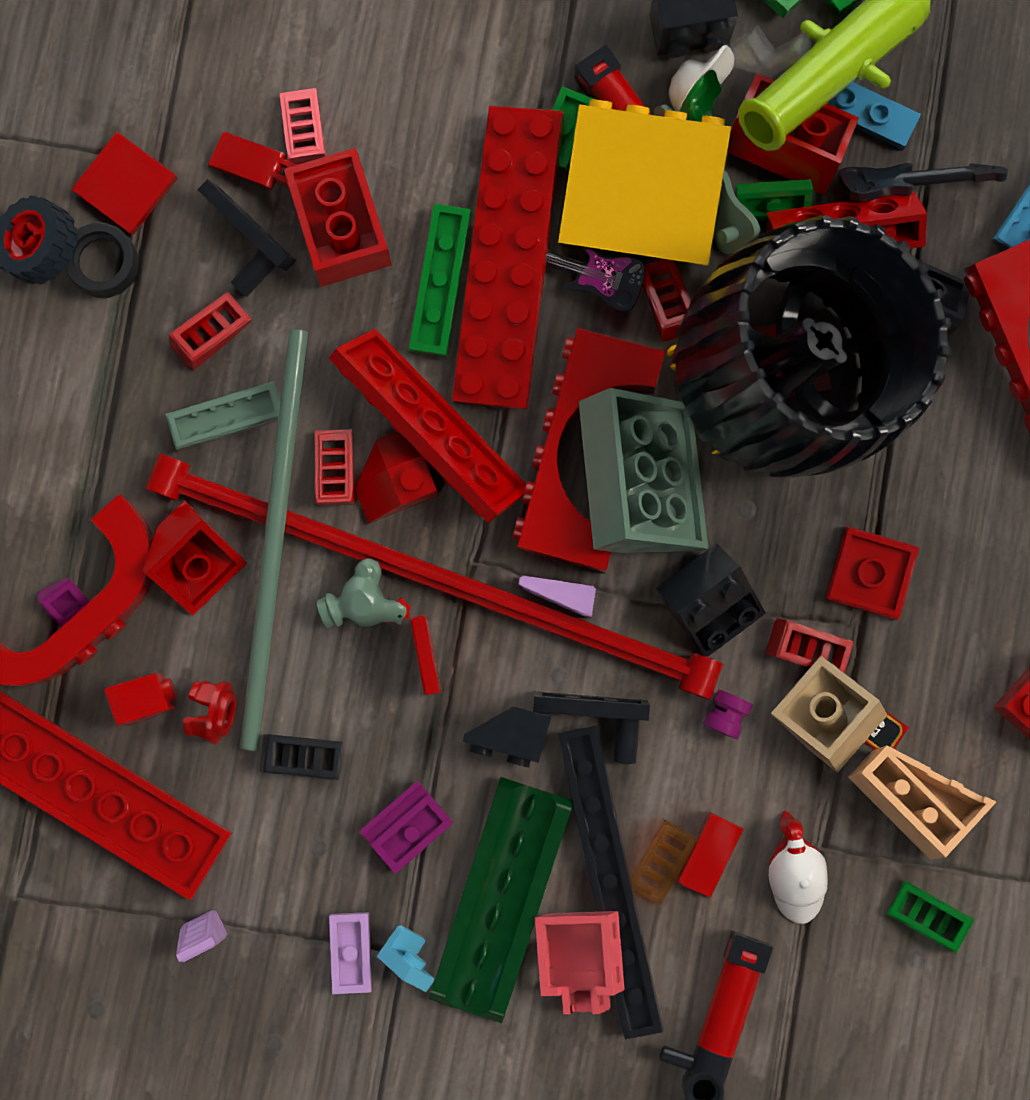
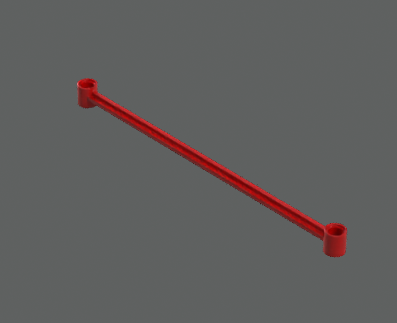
[145,453,724,700]

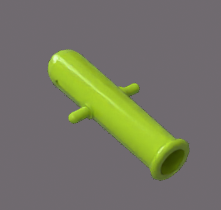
[738,0,931,151]

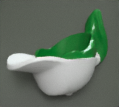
[669,45,735,122]

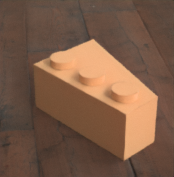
[848,746,996,860]

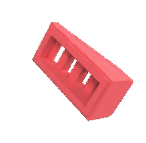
[280,88,327,165]

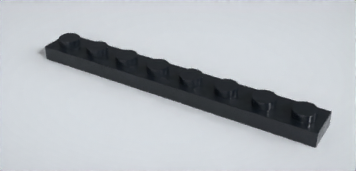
[558,725,664,1040]

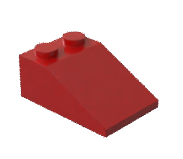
[284,147,392,287]

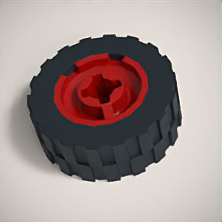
[0,195,77,285]

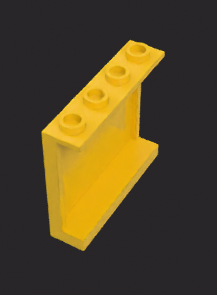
[558,99,732,266]

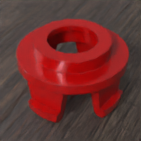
[183,681,237,745]

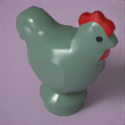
[317,558,411,628]

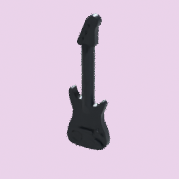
[839,163,1008,201]

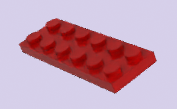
[328,329,527,524]

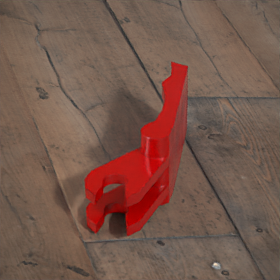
[208,131,296,191]

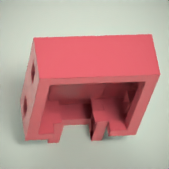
[535,911,625,1014]

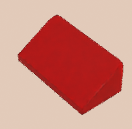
[676,812,744,898]

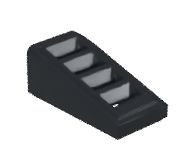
[260,734,343,780]

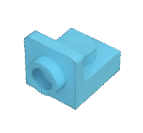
[377,925,435,992]

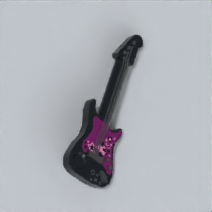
[546,247,645,312]

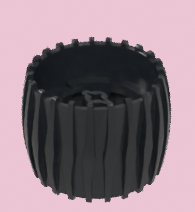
[672,215,952,478]

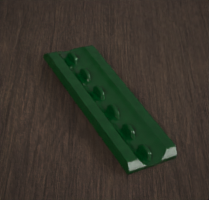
[428,777,573,1023]

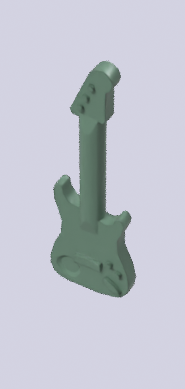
[654,104,760,254]

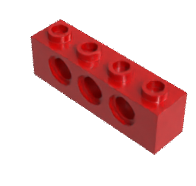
[767,192,927,249]

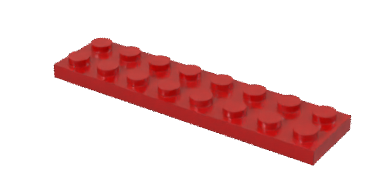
[452,106,565,410]
[0,690,233,900]

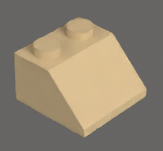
[771,656,887,773]

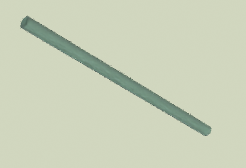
[239,329,308,750]

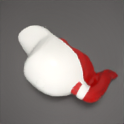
[769,811,828,924]

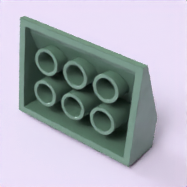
[579,388,709,553]

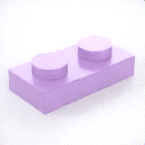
[329,912,372,994]

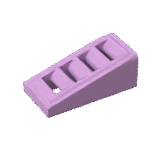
[519,575,596,618]
[176,910,228,963]

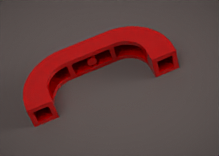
[0,494,153,686]

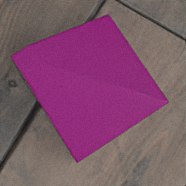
[37,577,90,627]

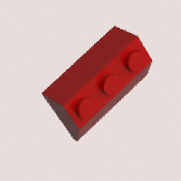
[727,73,859,195]

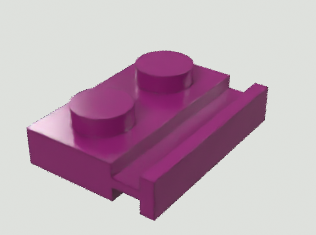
[359,780,454,874]

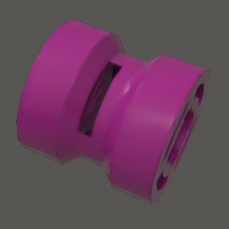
[703,689,753,740]

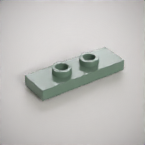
[165,381,281,452]

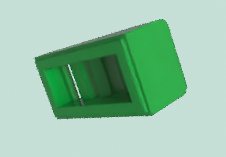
[886,880,975,954]

